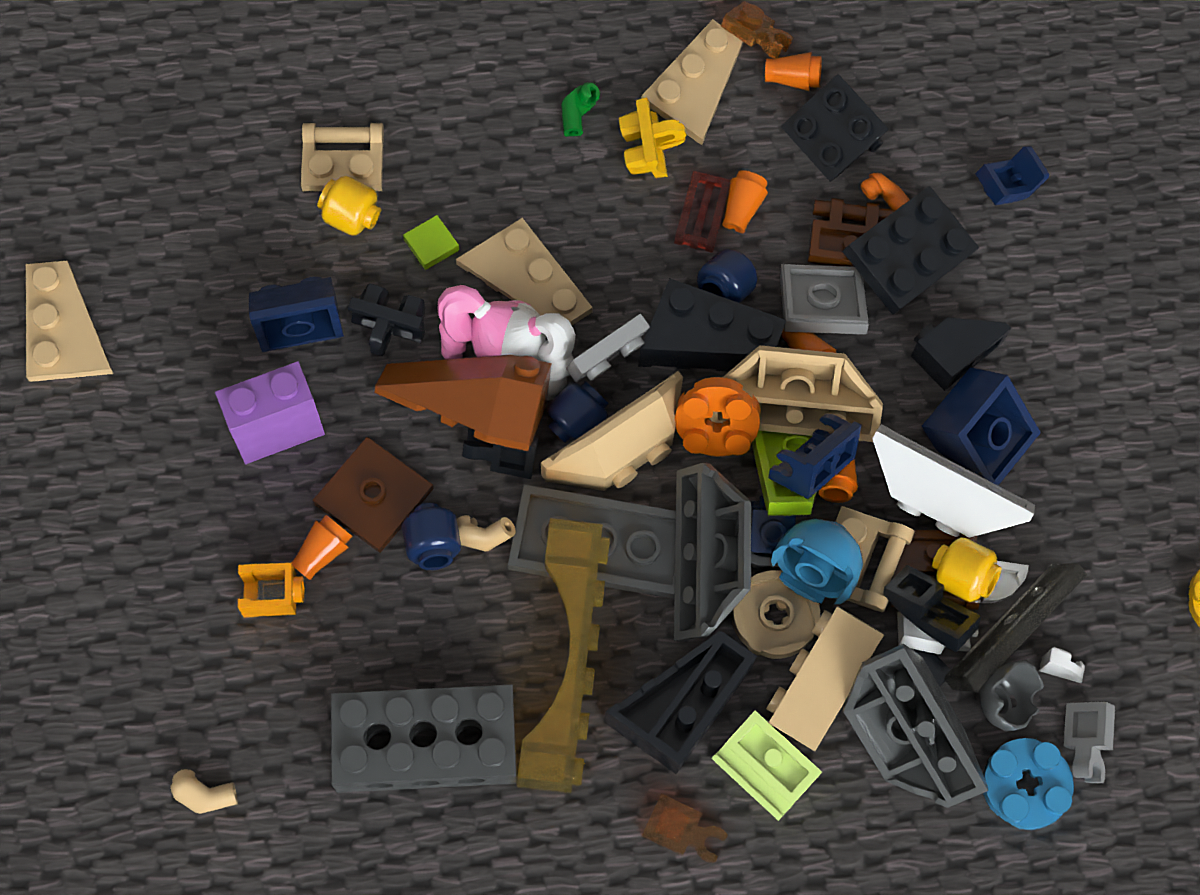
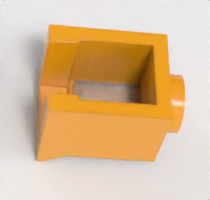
[238,563,305,618]

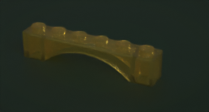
[517,518,610,794]

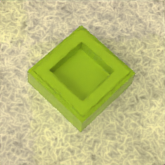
[403,215,459,270]

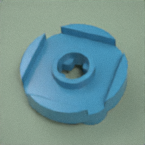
[983,738,1074,830]

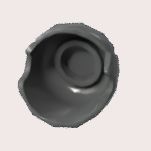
[979,660,1044,731]

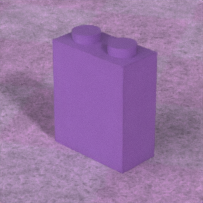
[215,361,325,464]

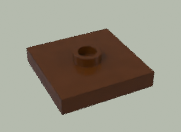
[313,437,434,553]

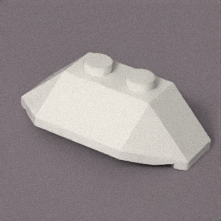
[872,424,1035,538]

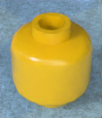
[317,176,381,236]
[932,537,1002,602]

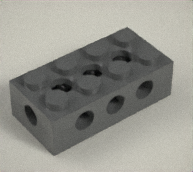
[331,685,517,793]

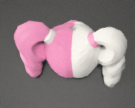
[437,285,576,401]

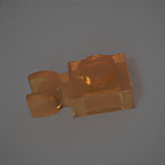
[721,1,794,59]
[642,793,728,863]

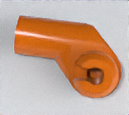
[860,173,910,211]

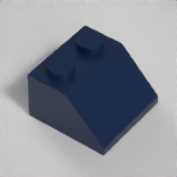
[249,277,344,352]
[922,367,1041,485]

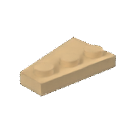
[641,19,743,145]
[456,218,593,325]
[26,261,113,382]

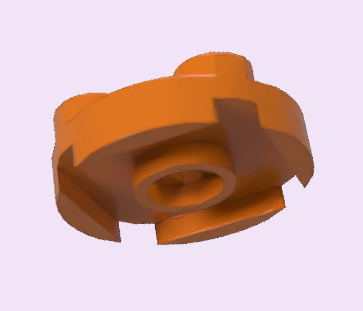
[675,377,761,457]

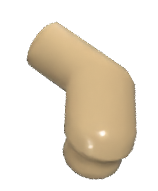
[457,515,516,552]
[171,769,238,814]

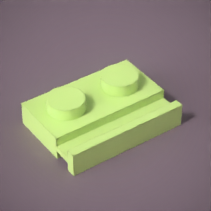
[711,711,822,821]

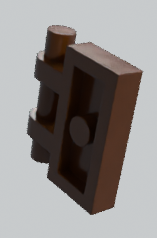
[808,197,894,267]

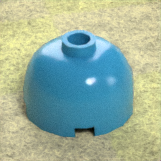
[771,519,863,604]

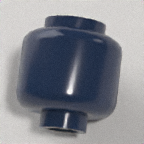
[697,249,758,303]
[547,381,609,443]
[402,503,461,570]

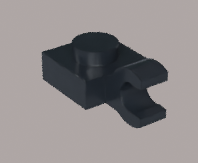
[462,428,539,479]

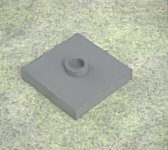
[780,264,869,334]

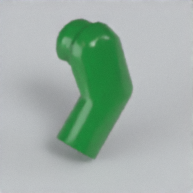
[561,82,600,137]

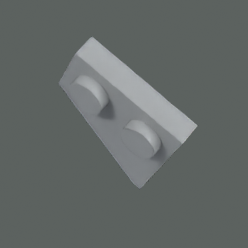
[566,313,650,382]

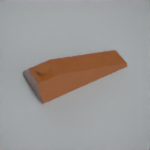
[375,355,552,451]

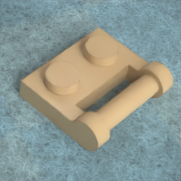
[301,123,384,191]
[836,506,915,612]

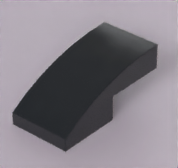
[883,565,981,652]

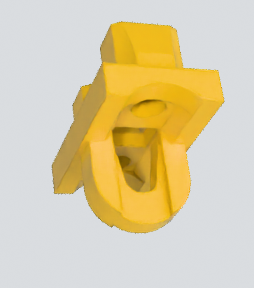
[619,97,686,178]

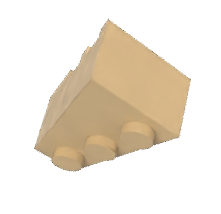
[766,606,884,751]

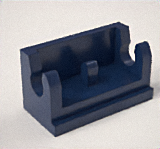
[768,413,862,499]

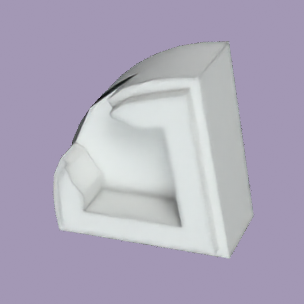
[981,561,1029,603]
[1039,647,1085,683]

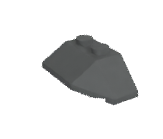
[674,463,751,642]
[843,644,988,808]

